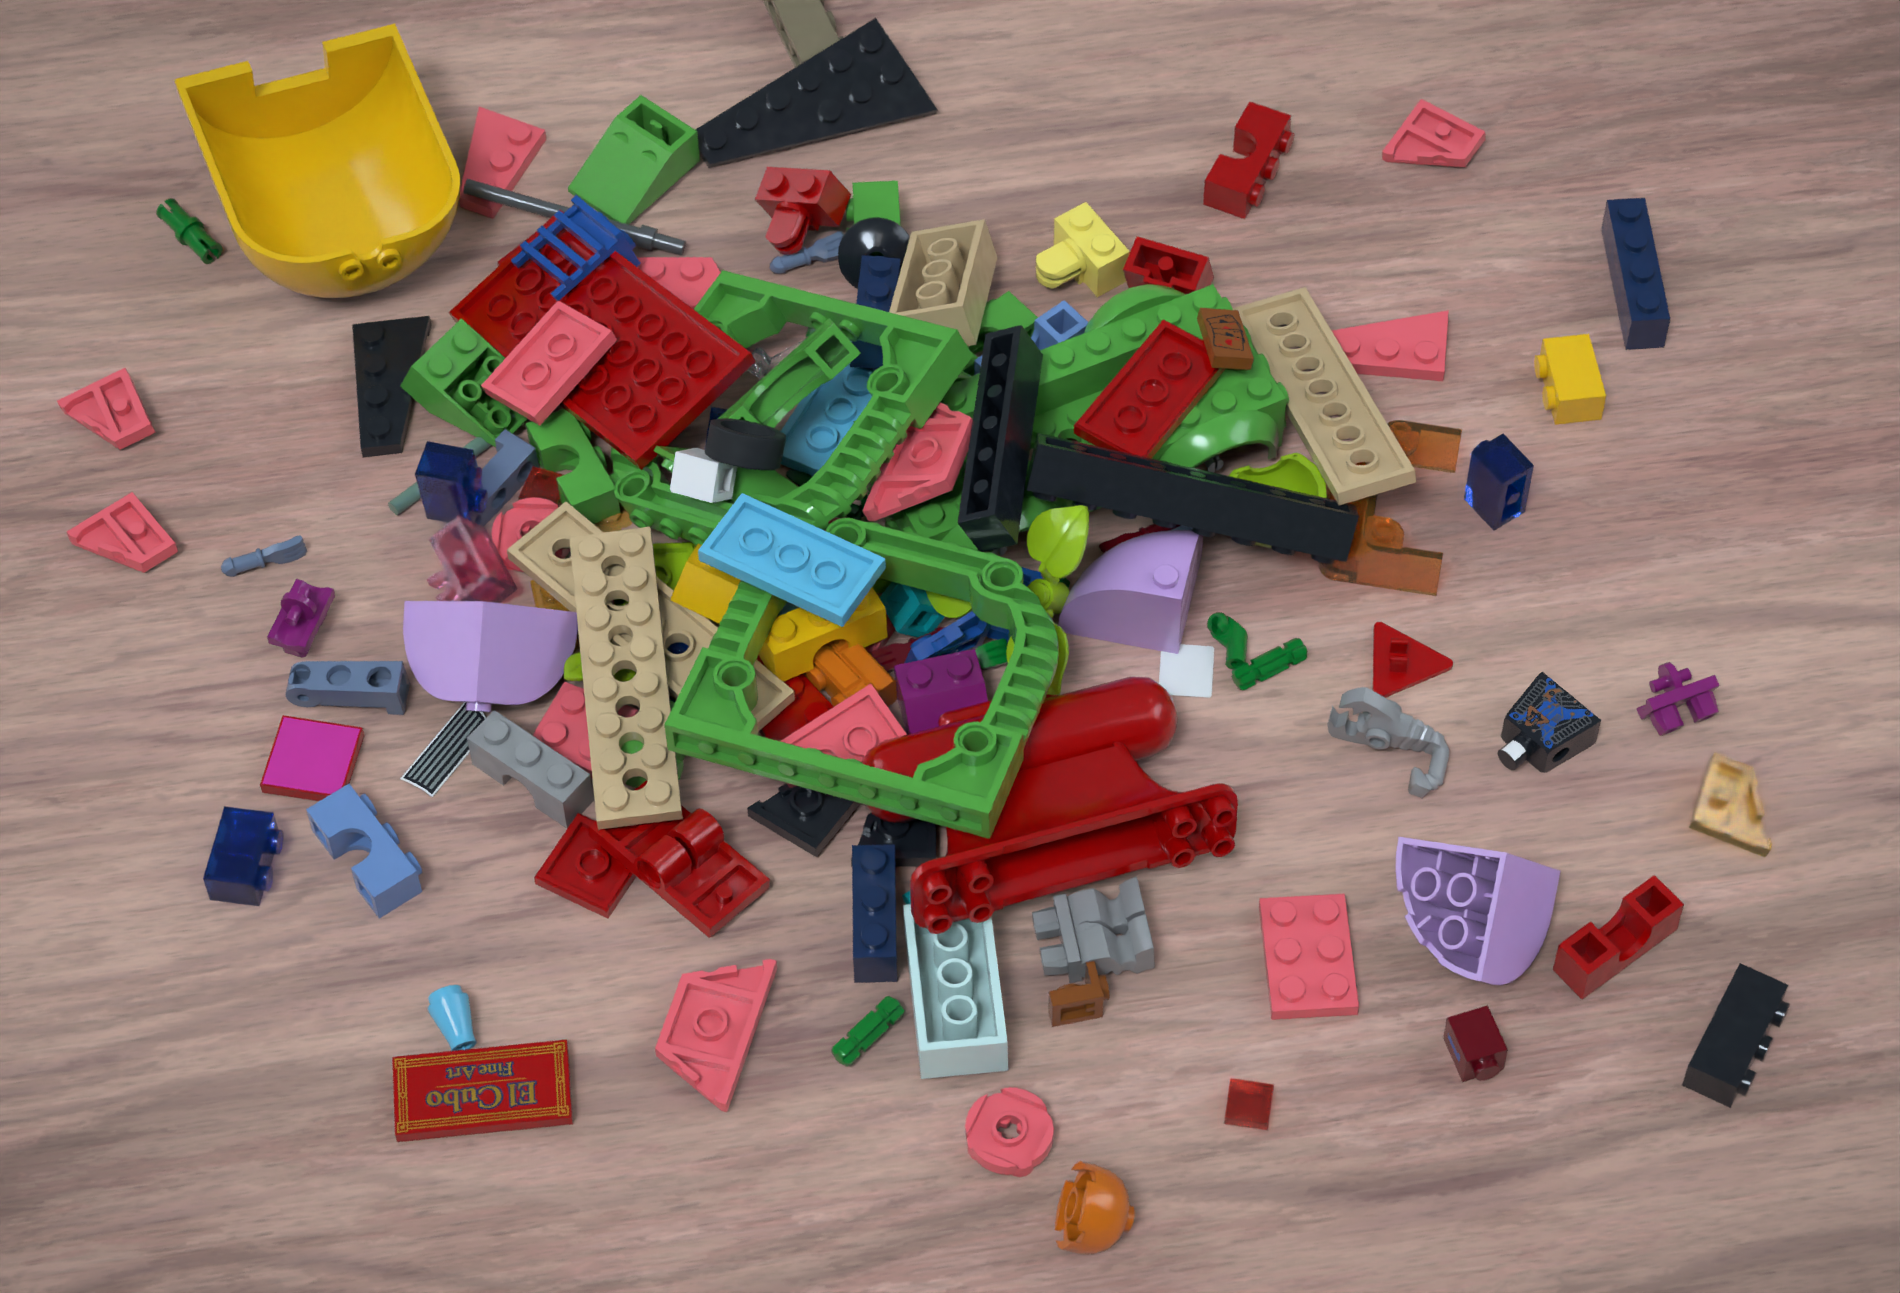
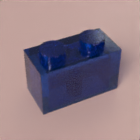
[1464,433,1534,531]
[415,441,488,527]
[203,806,284,906]

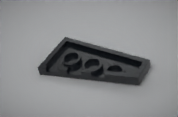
[352,316,431,458]

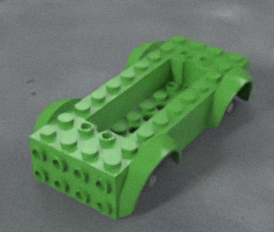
[854,284,1289,556]

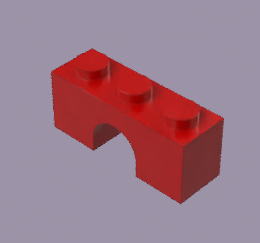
[1203,101,1294,219]
[1553,875,1684,999]

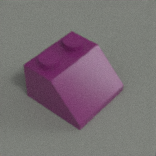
[894,649,988,735]

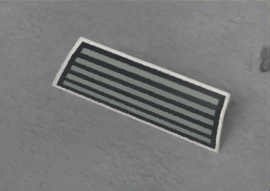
[400,702,486,797]

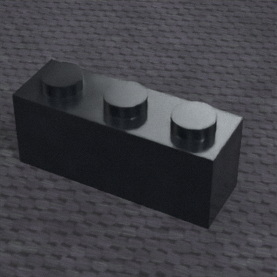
[1682,963,1790,1108]

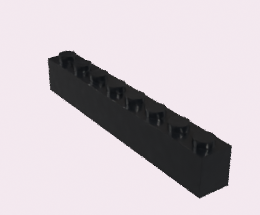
[1026,433,1359,564]

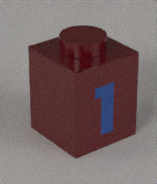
[1443,1005,1508,1082]

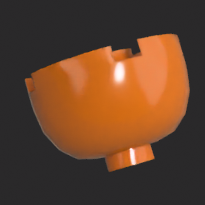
[1055,1161,1135,1255]

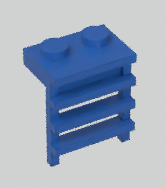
[511,195,641,301]

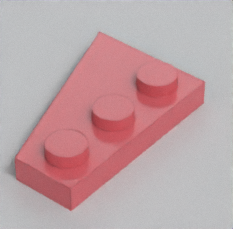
[459,107,546,219]
[1331,311,1448,381]
[780,684,907,788]

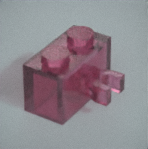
[427,515,518,603]

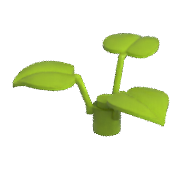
[925,505,1089,695]

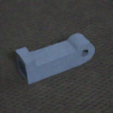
[444,429,539,537]
[285,661,410,715]

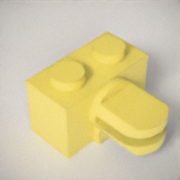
[1036,202,1130,297]

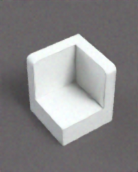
[670,448,737,503]

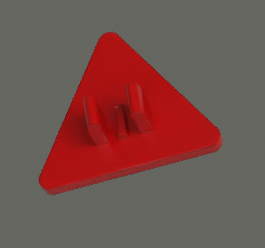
[1372,622,1453,698]

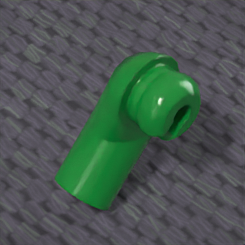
[1207,612,1248,669]

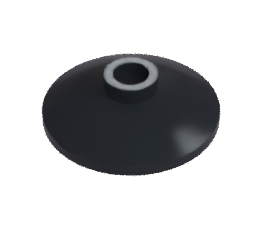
[838,217,910,289]

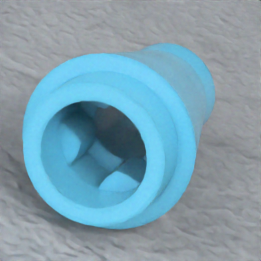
[427,985,477,1051]

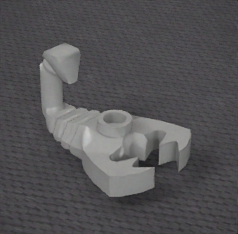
[1327,687,1449,798]

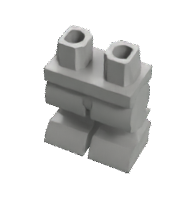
[1032,876,1155,983]

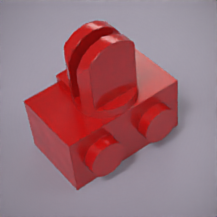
[755,167,851,255]
[1123,236,1214,294]

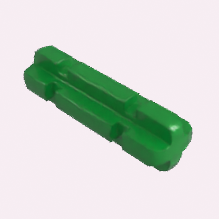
[1231,638,1308,690]
[831,996,904,1067]

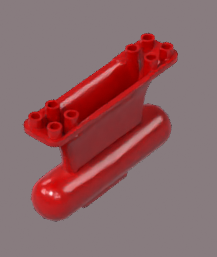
[861,676,1238,934]

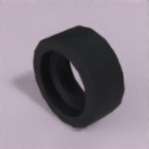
[705,419,786,470]

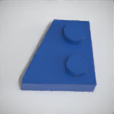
[904,611,992,663]

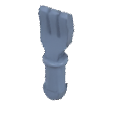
[770,231,844,274]
[221,535,307,577]

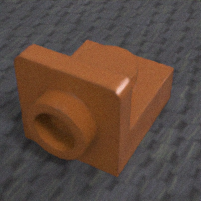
[1048,961,1110,1027]

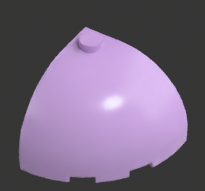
[1058,530,1203,654]
[403,601,578,712]
[1396,837,1561,985]

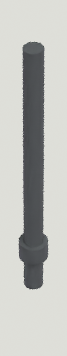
[464,179,686,256]

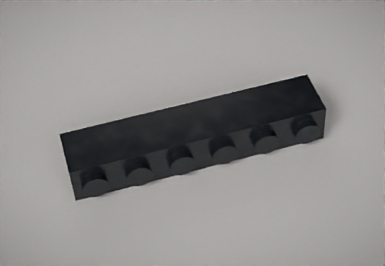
[958,325,1043,552]

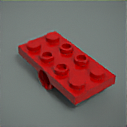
[589,780,770,938]

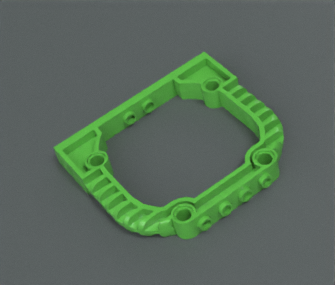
[611,270,973,546]
[664,518,1058,839]

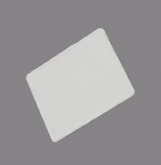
[1159,644,1214,698]

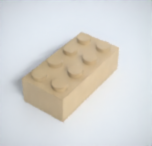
[889,219,998,347]

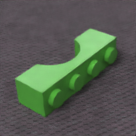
[718,318,861,428]

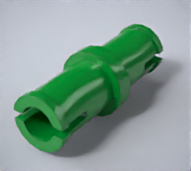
[156,198,223,264]

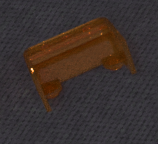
[1318,420,1462,596]

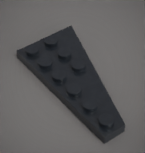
[695,18,938,168]

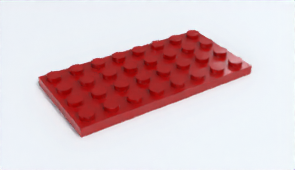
[449,210,756,470]

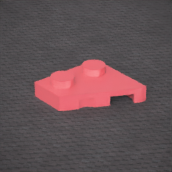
[1382,99,1485,167]
[57,368,156,450]
[67,492,178,573]

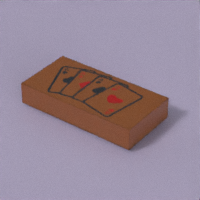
[1197,308,1254,370]

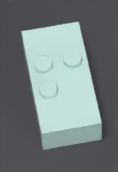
[903,904,1008,1079]

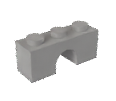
[467,710,594,828]

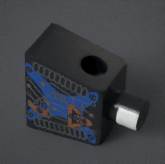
[1498,672,1601,773]

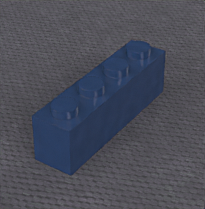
[1601,198,1670,350]

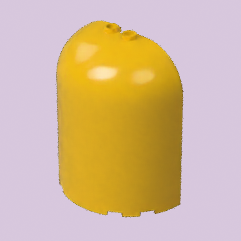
[174,23,460,298]

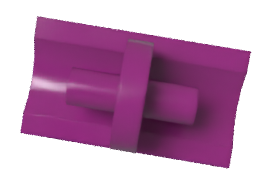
[267,579,335,658]
[1637,662,1720,736]

